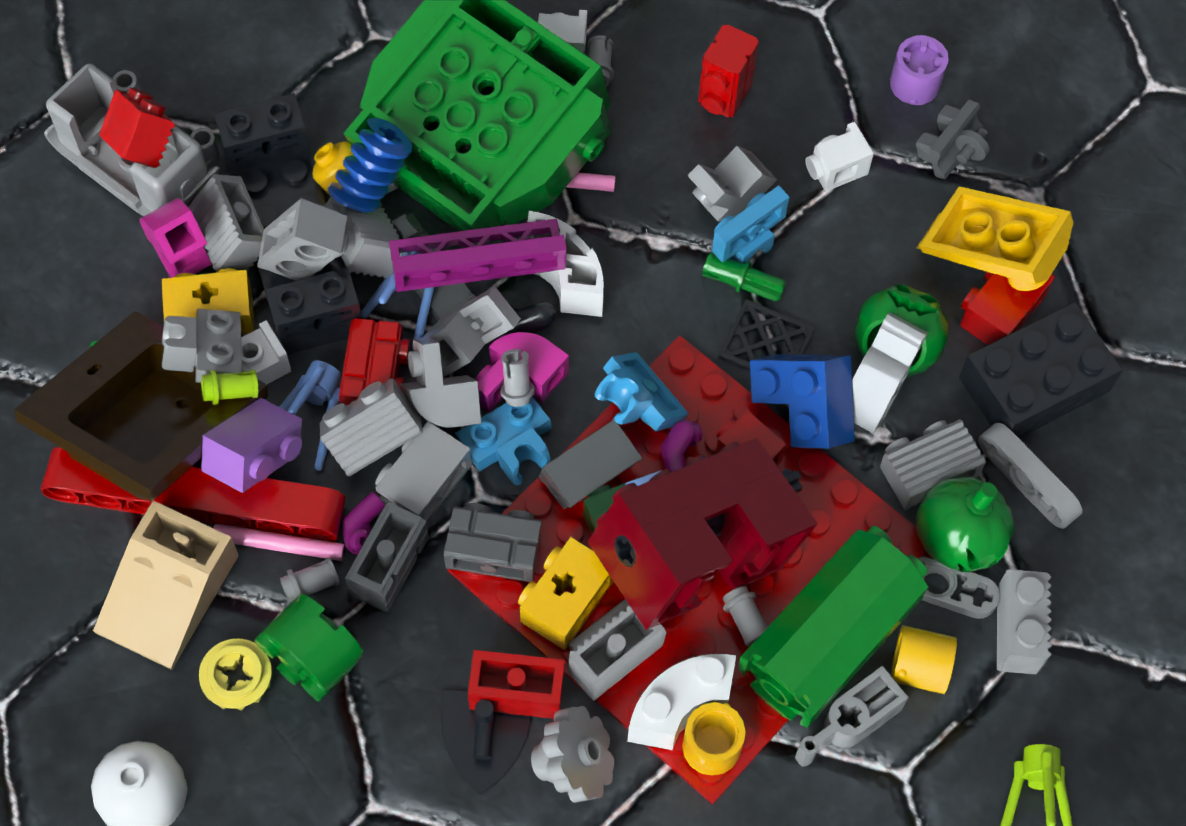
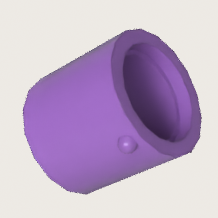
[890,35,949,105]

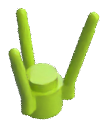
[1000,744,1072,826]

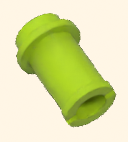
[201,370,258,405]

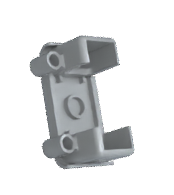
[44,64,221,216]

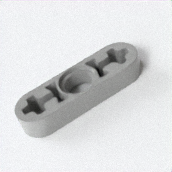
[978,422,1082,529]
[897,548,1000,619]

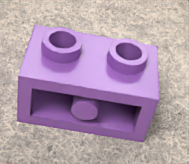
[201,398,302,493]

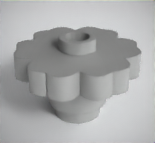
[531,706,615,803]

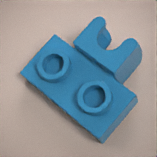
[712,185,789,264]
[594,352,689,431]
[455,397,552,485]

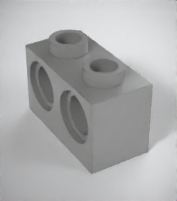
[257,198,348,281]

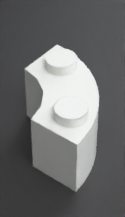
[527,211,604,317]
[627,654,736,750]

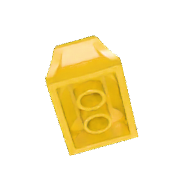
[916,186,1073,291]

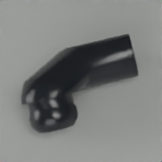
[509,302,556,333]

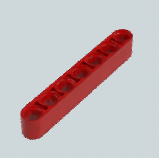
[41,447,346,542]

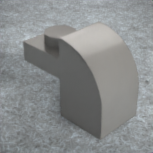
[687,146,777,222]
[423,286,521,377]
[400,337,481,427]

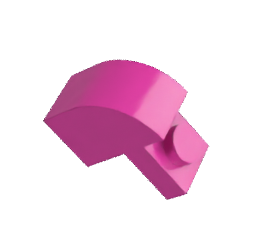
[140,198,212,278]
[475,332,569,413]

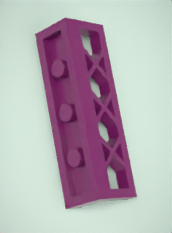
[389,219,567,292]

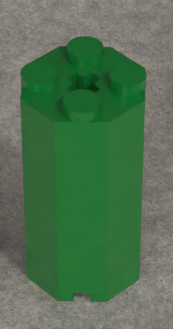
[738,526,928,728]

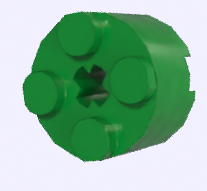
[254,593,363,702]

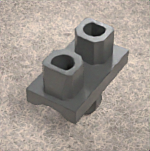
[916,100,990,180]

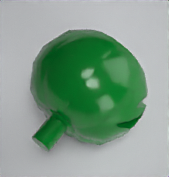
[855,284,949,378]
[915,477,1015,572]

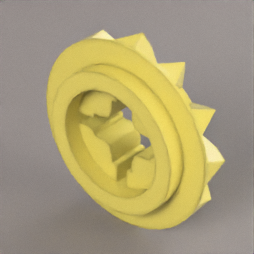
[199,639,272,711]

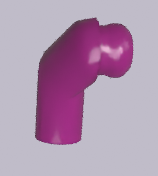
[661,419,703,472]
[343,492,385,555]

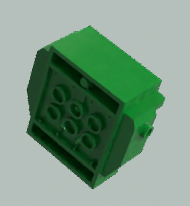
[343,0,611,244]

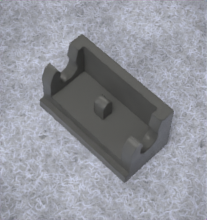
[538,420,642,509]

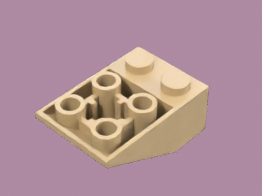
[93,501,239,670]

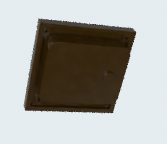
[14,311,268,502]

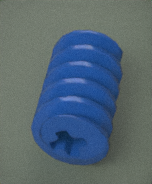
[328,118,412,213]

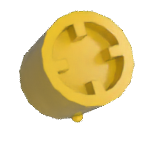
[890,625,957,694]
[682,702,746,776]

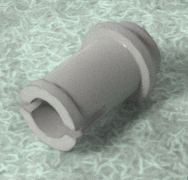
[588,35,614,87]
[501,349,535,407]
[280,558,340,603]
[723,586,768,647]

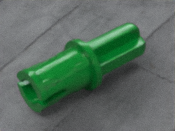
[702,251,786,301]

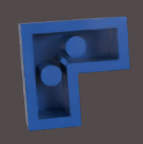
[750,354,855,449]

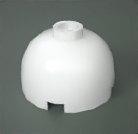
[91,741,188,826]

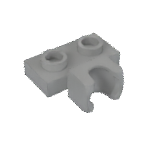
[162,309,242,383]

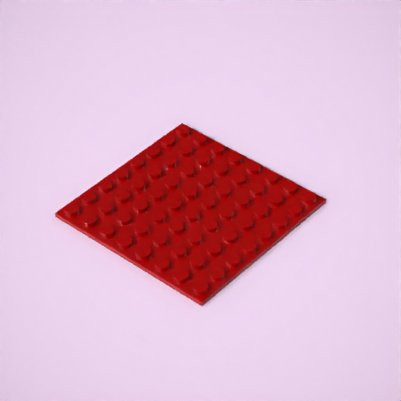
[447,335,933,805]

